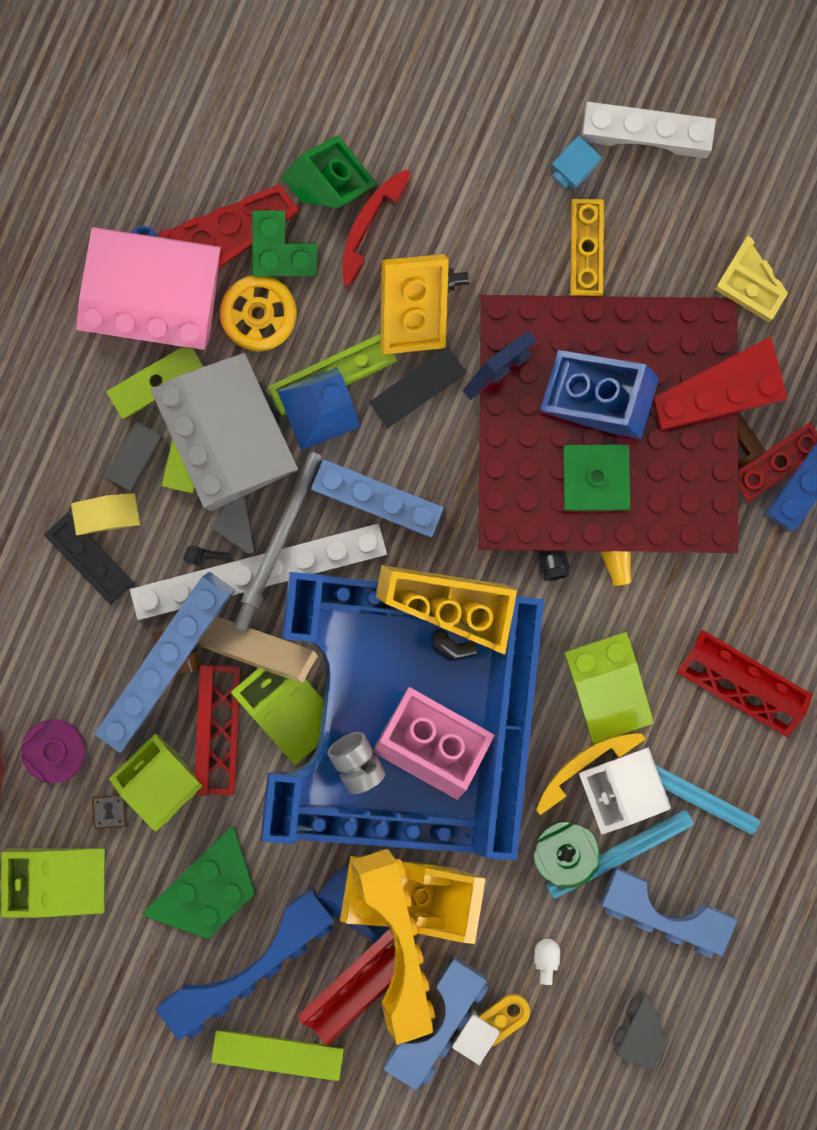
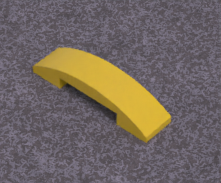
[535,733,645,815]

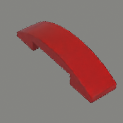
[342,169,411,290]

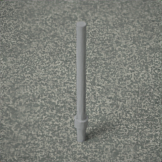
[234,452,322,632]

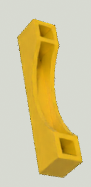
[351,849,435,1045]

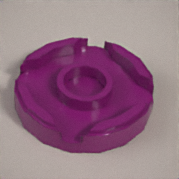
[22,719,87,784]

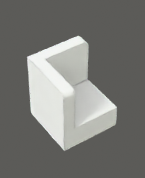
[452,1010,499,1065]

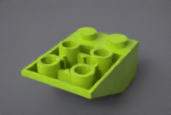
[231,668,323,765]
[1,848,105,918]

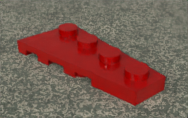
[157,184,299,270]
[652,337,787,431]

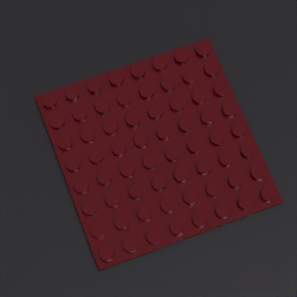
[478,295,738,553]

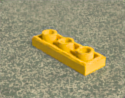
[570,199,604,296]

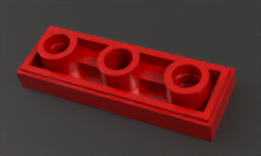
[738,422,817,503]

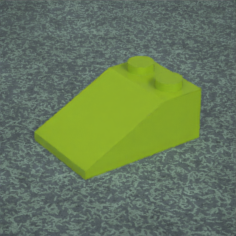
[562,632,654,744]

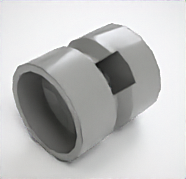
[327,732,385,794]

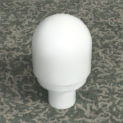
[534,939,560,985]

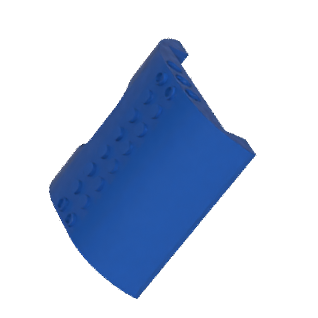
[260,572,544,860]

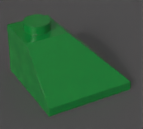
[281,135,378,209]

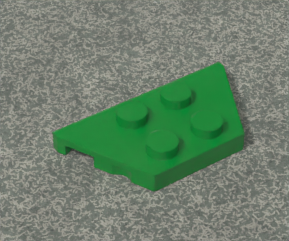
[142,826,256,939]

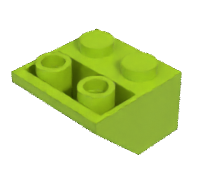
[109,733,203,832]

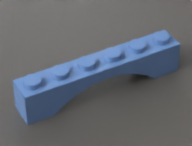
[94,571,236,753]

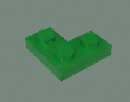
[251,210,317,276]

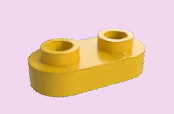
[478,993,530,1047]

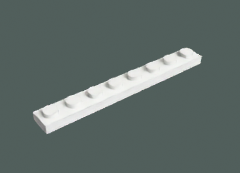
[130,523,387,620]

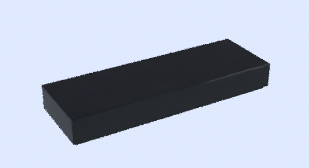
[369,347,467,429]
[44,513,135,605]

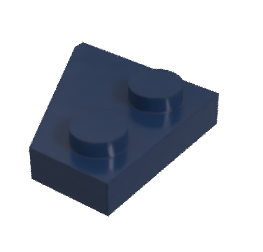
[463,331,537,400]

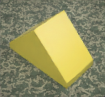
[71,493,140,536]

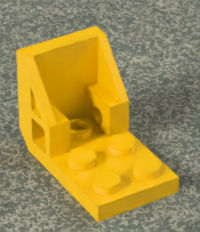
[340,856,485,944]

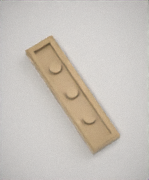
[198,617,318,683]

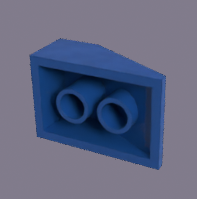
[540,350,659,439]

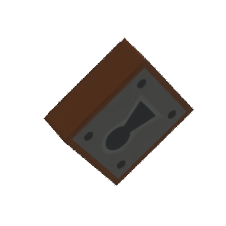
[92,794,128,829]

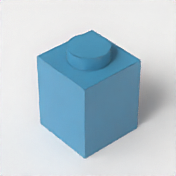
[550,135,602,191]

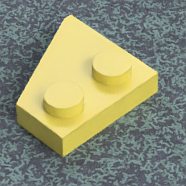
[714,236,788,323]

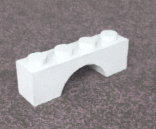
[581,102,716,158]

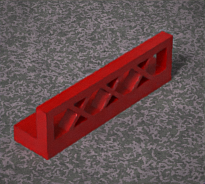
[676,630,813,738]
[195,665,241,796]
[297,929,395,1046]

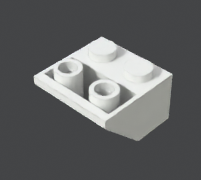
[579,747,671,835]

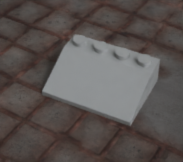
[150,353,299,511]

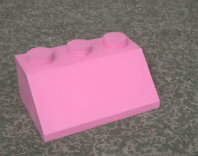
[373,687,495,800]

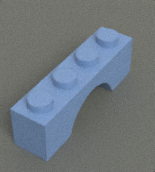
[311,459,444,539]
[600,867,738,958]
[383,955,488,1091]

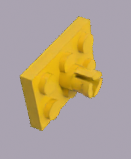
[380,254,449,354]

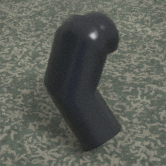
[431,630,477,661]

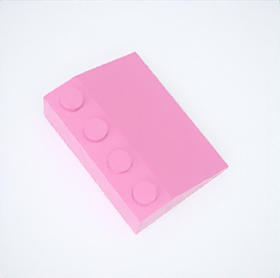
[76,227,221,350]

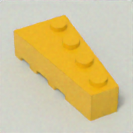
[376,565,517,655]

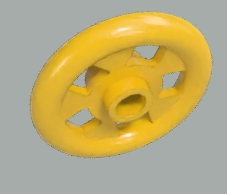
[220,275,297,352]

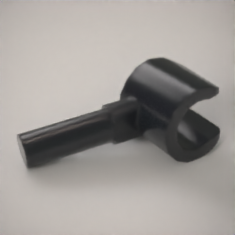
[183,545,230,566]

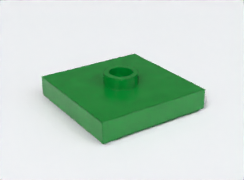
[563,445,630,511]

